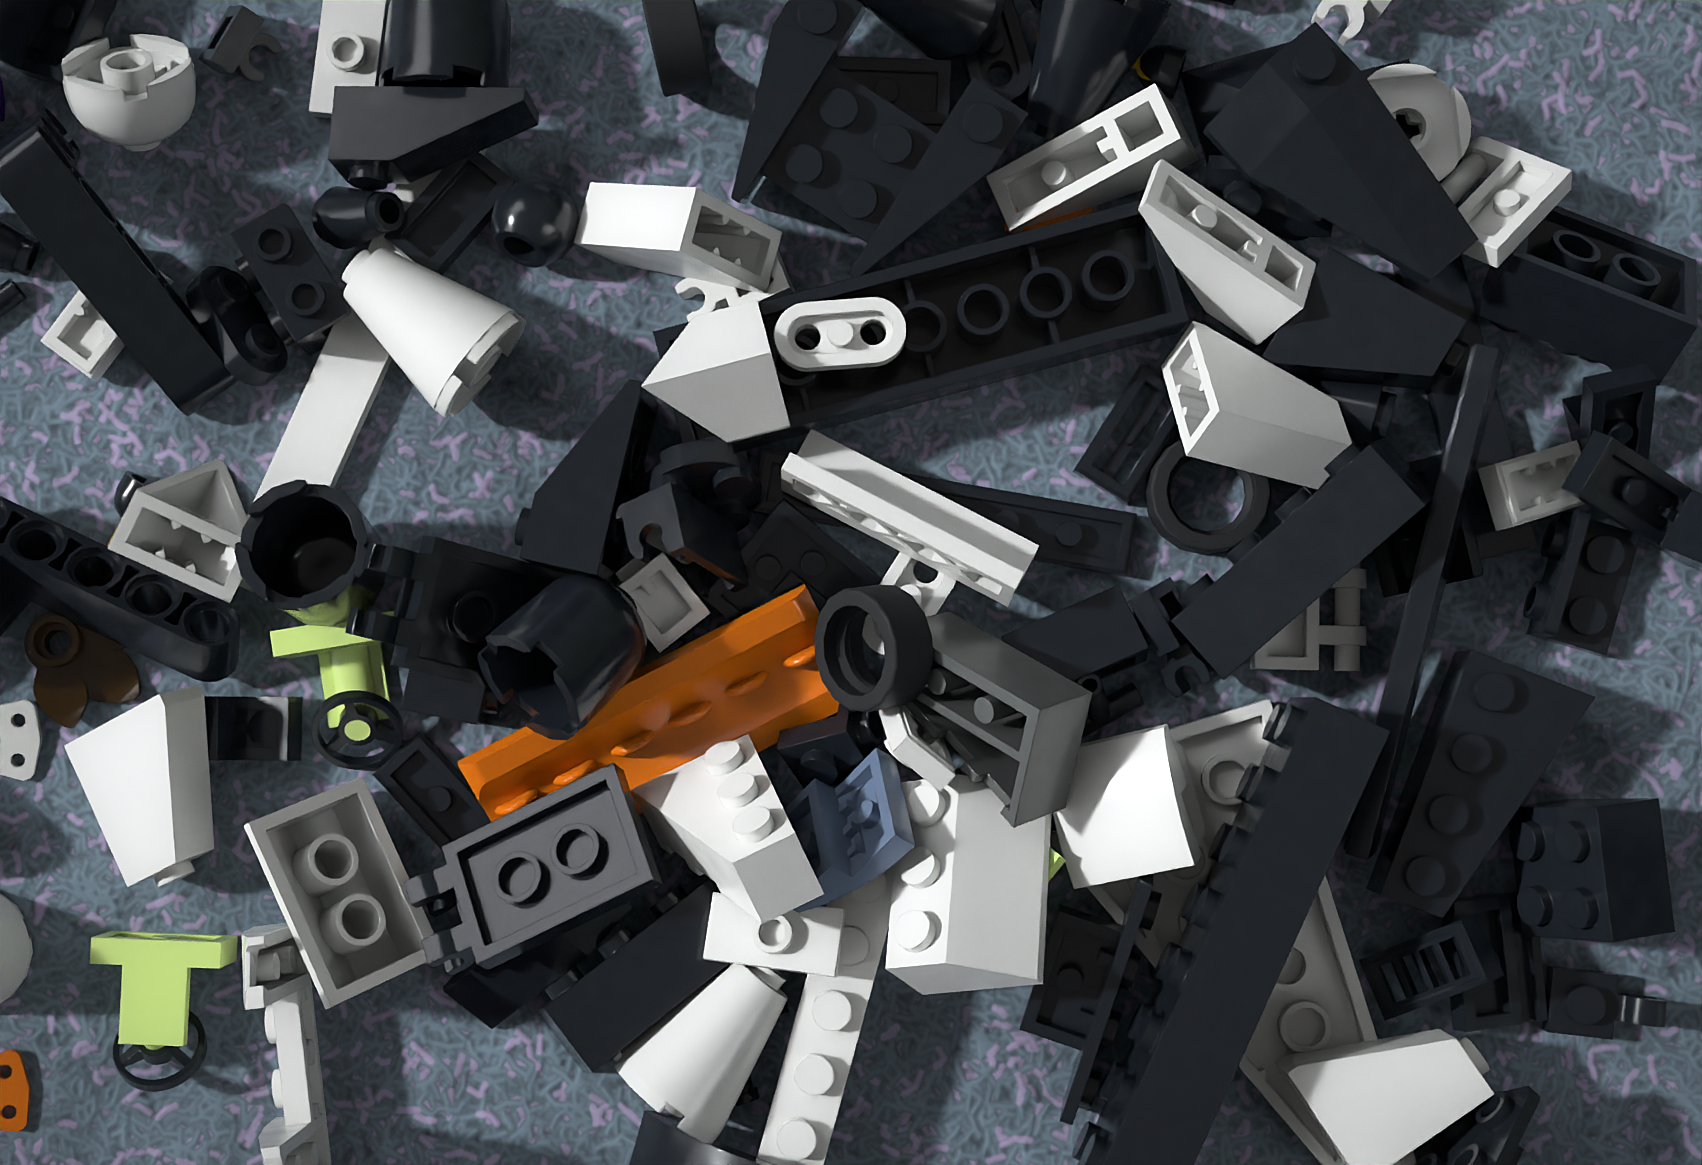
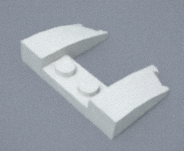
[242,923,332,1165]

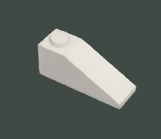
[986,83,1199,234]
[1138,158,1316,346]

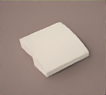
[1053,724,1202,889]

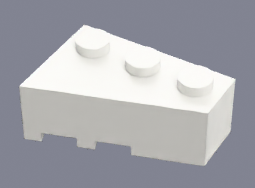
[631,734,824,924]

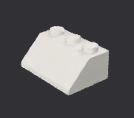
[885,774,1052,995]
[244,776,434,1009]

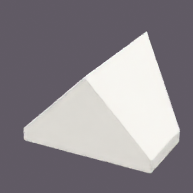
[641,300,790,443]
[107,458,248,603]

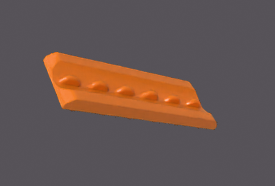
[457,584,839,822]

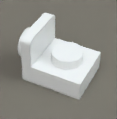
[615,552,711,653]

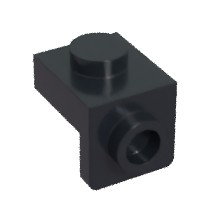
[777,703,884,789]

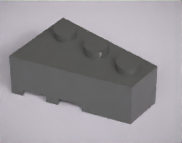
[904,611,1092,828]

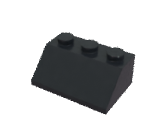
[1479,205,1698,386]

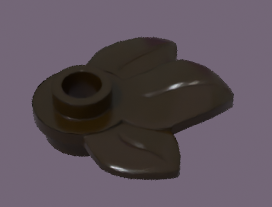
[24,611,141,729]

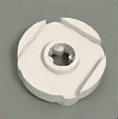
[1367,64,1471,182]

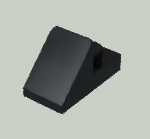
[1562,363,1657,461]

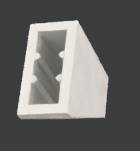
[574,182,782,293]
[1161,321,1352,490]
[64,685,215,888]
[1275,1029,1494,1165]

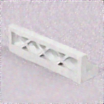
[781,429,1039,607]

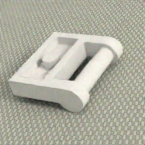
[1440,136,1572,268]

